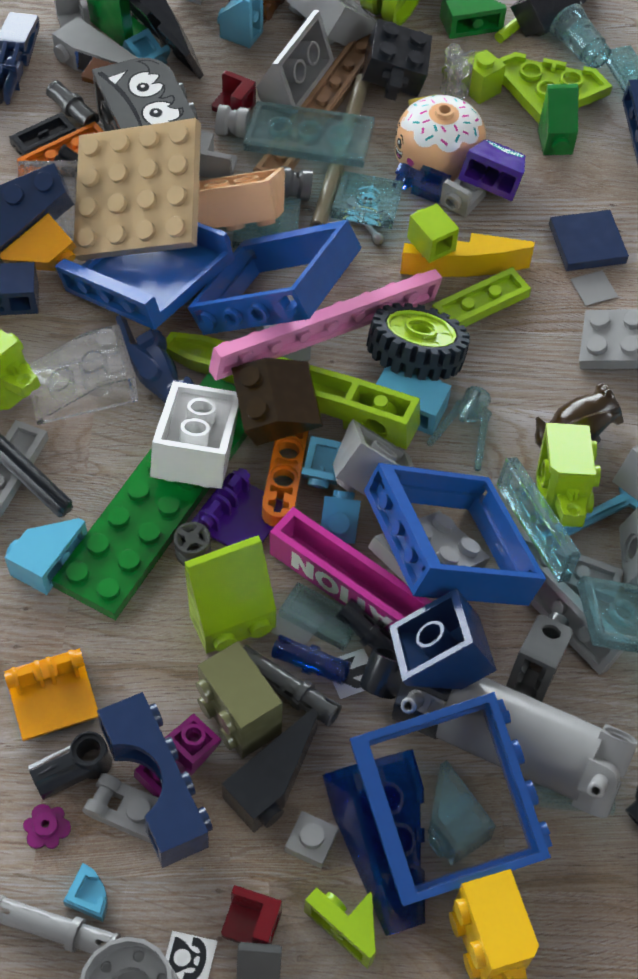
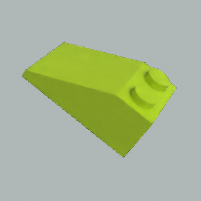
[185,535,276,654]

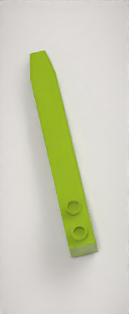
[166,332,420,450]

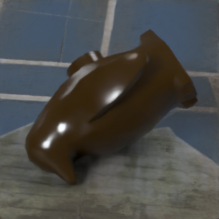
[535,383,624,448]

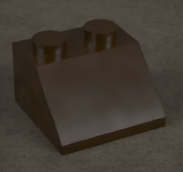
[231,358,323,446]

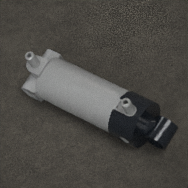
[359,647,638,818]

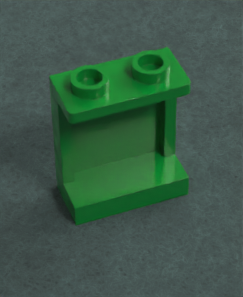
[87,0,147,47]

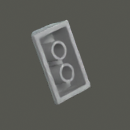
[286,0,376,46]
[256,10,334,115]

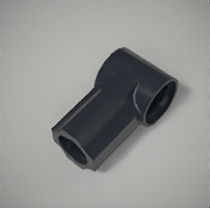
[28,731,113,800]

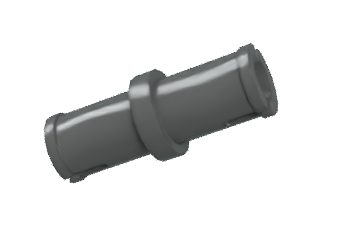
[46,80,99,127]

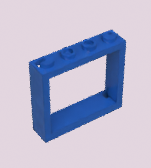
[188,219,362,335]
[364,463,546,606]
[349,692,553,906]

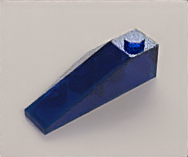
[322,749,425,936]

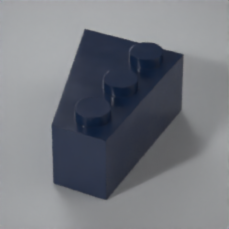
[0,163,74,264]

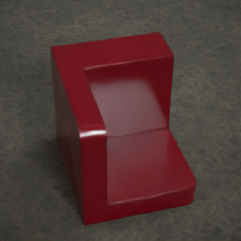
[212,70,256,112]
[221,885,282,944]

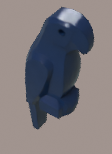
[116,315,195,403]

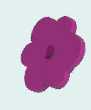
[23,804,71,849]

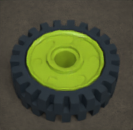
[366,303,470,381]

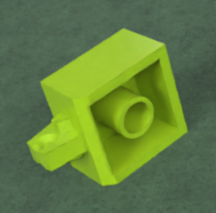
[0,329,41,410]
[535,423,601,527]

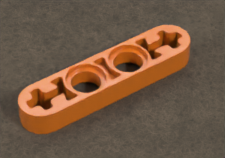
[262,431,309,527]

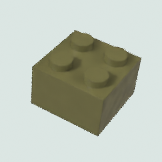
[196,641,283,759]

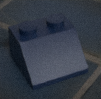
[389,588,497,690]

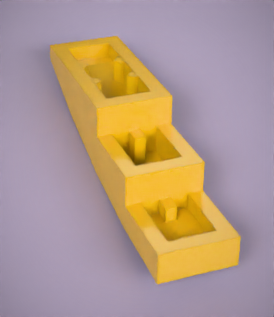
[400,233,535,277]

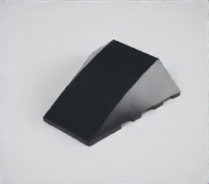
[129,0,204,79]

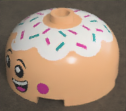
[394,95,486,183]

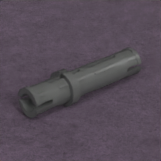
[243,645,342,727]

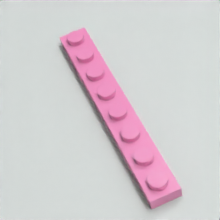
[209,269,443,381]

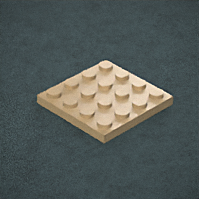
[73,118,201,260]

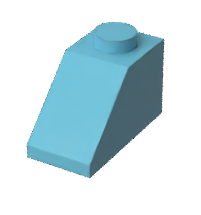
[217,0,263,48]
[4,518,87,595]

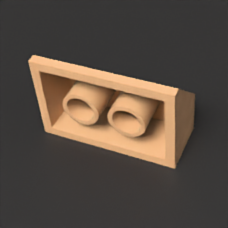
[198,167,285,231]

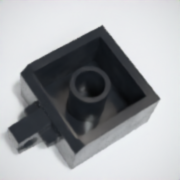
[361,18,432,101]

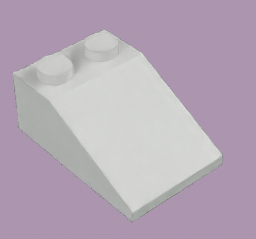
[150,381,239,489]

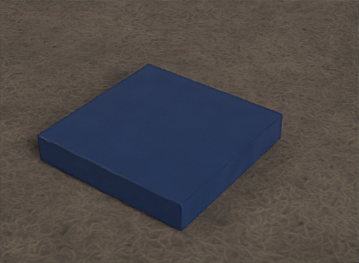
[549,210,629,271]

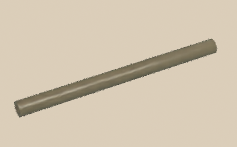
[310,73,370,227]

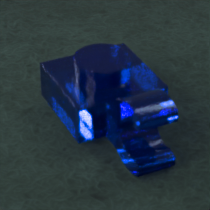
[393,163,452,204]

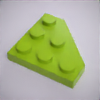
[498,52,613,124]

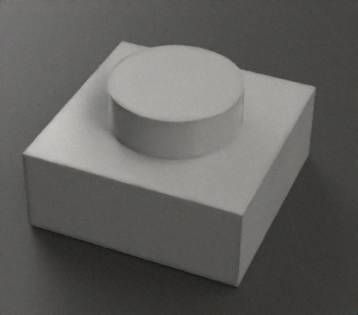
[284,811,339,869]

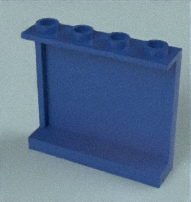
[55,222,235,330]

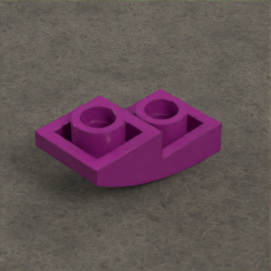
[134,713,221,798]

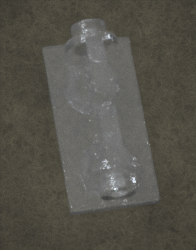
[440,43,475,100]

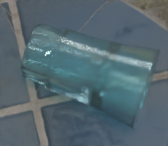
[550,3,612,68]

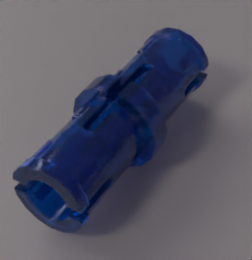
[271,634,351,685]

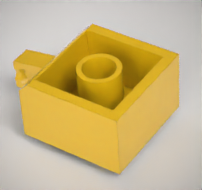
[449,869,539,979]

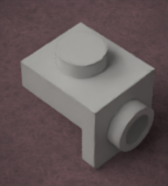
[440,178,487,218]

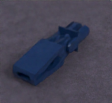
[0,12,40,105]

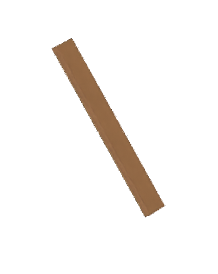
[253,34,371,172]

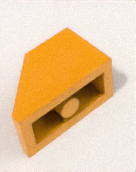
[0,213,77,271]

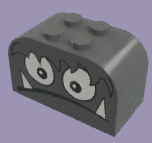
[92,58,198,131]

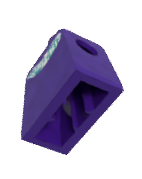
[458,139,526,201]

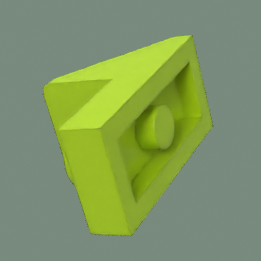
[304,887,376,969]

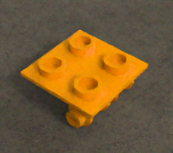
[4,648,98,741]

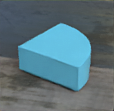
[63,863,107,922]

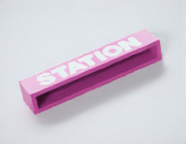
[270,507,432,634]

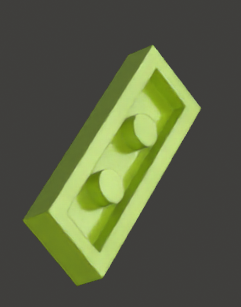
[432,267,531,327]

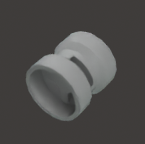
[215,104,250,139]

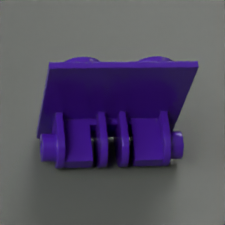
[191,468,283,546]

